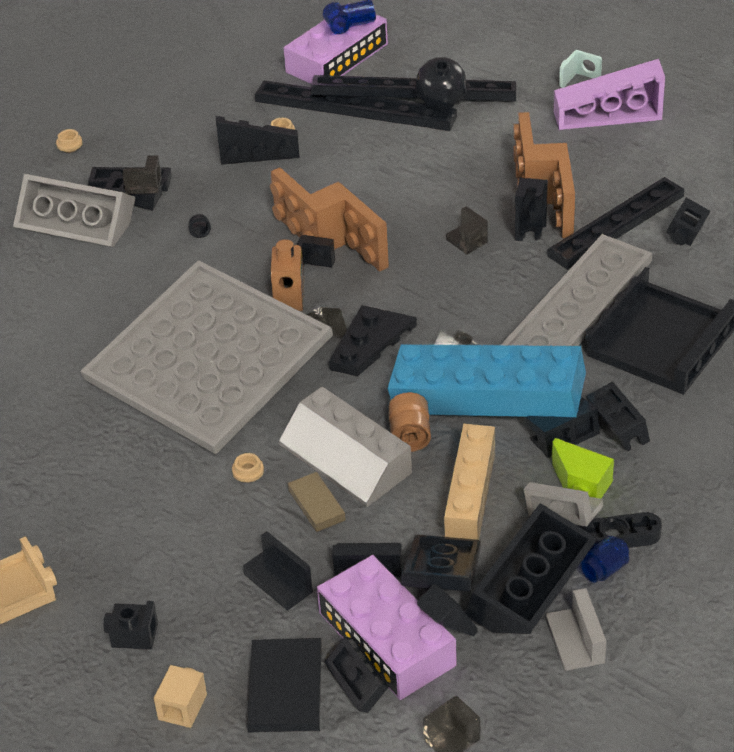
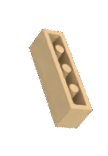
[444,424,495,540]

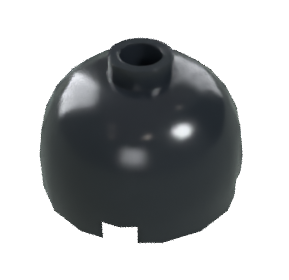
[416,57,467,109]

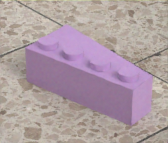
[554,59,665,130]

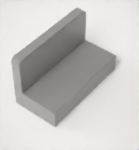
[523,482,603,527]
[546,588,606,671]

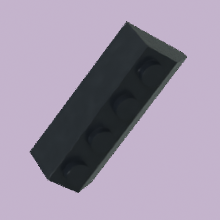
[465,503,598,634]

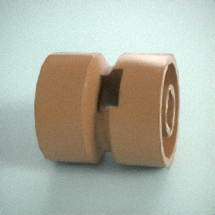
[388,392,431,452]

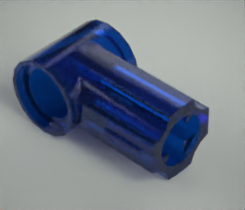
[322,0,376,34]

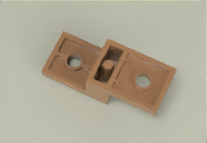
[513,112,575,238]
[270,167,389,272]

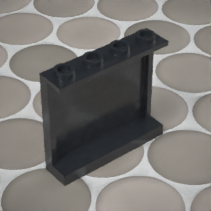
[585,267,734,395]

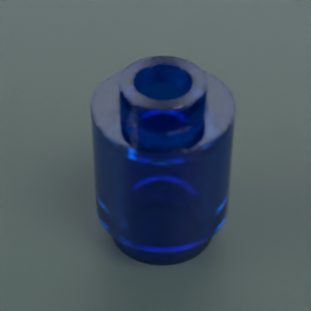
[579,536,630,583]

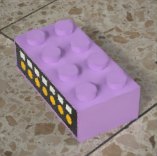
[284,3,388,84]
[317,555,457,700]

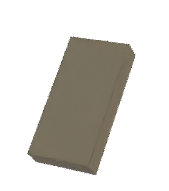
[288,472,346,532]

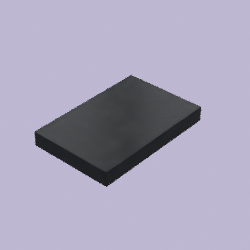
[401,535,481,592]
[247,638,322,733]

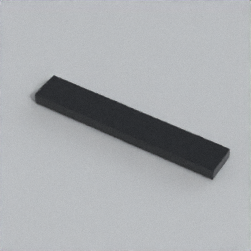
[547,177,685,270]

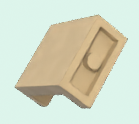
[0,536,57,624]

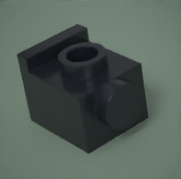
[666,197,711,246]
[103,601,158,650]

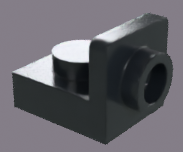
[296,234,335,268]

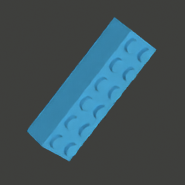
[387,344,586,417]

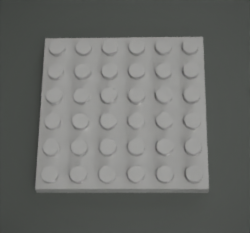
[80,260,333,454]

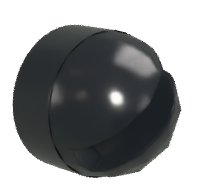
[188,214,211,238]

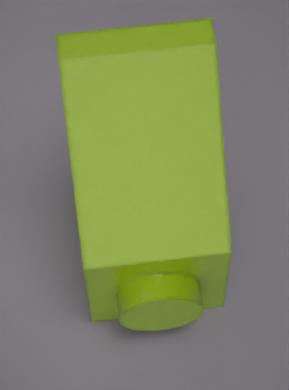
[552,438,614,499]

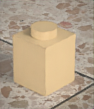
[154,665,207,728]

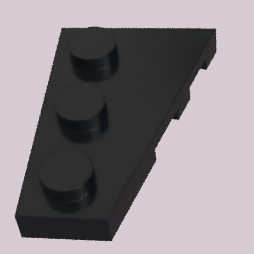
[216,116,300,165]
[329,305,417,377]

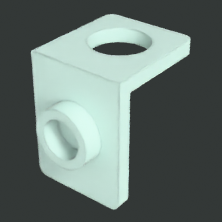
[559,50,602,88]

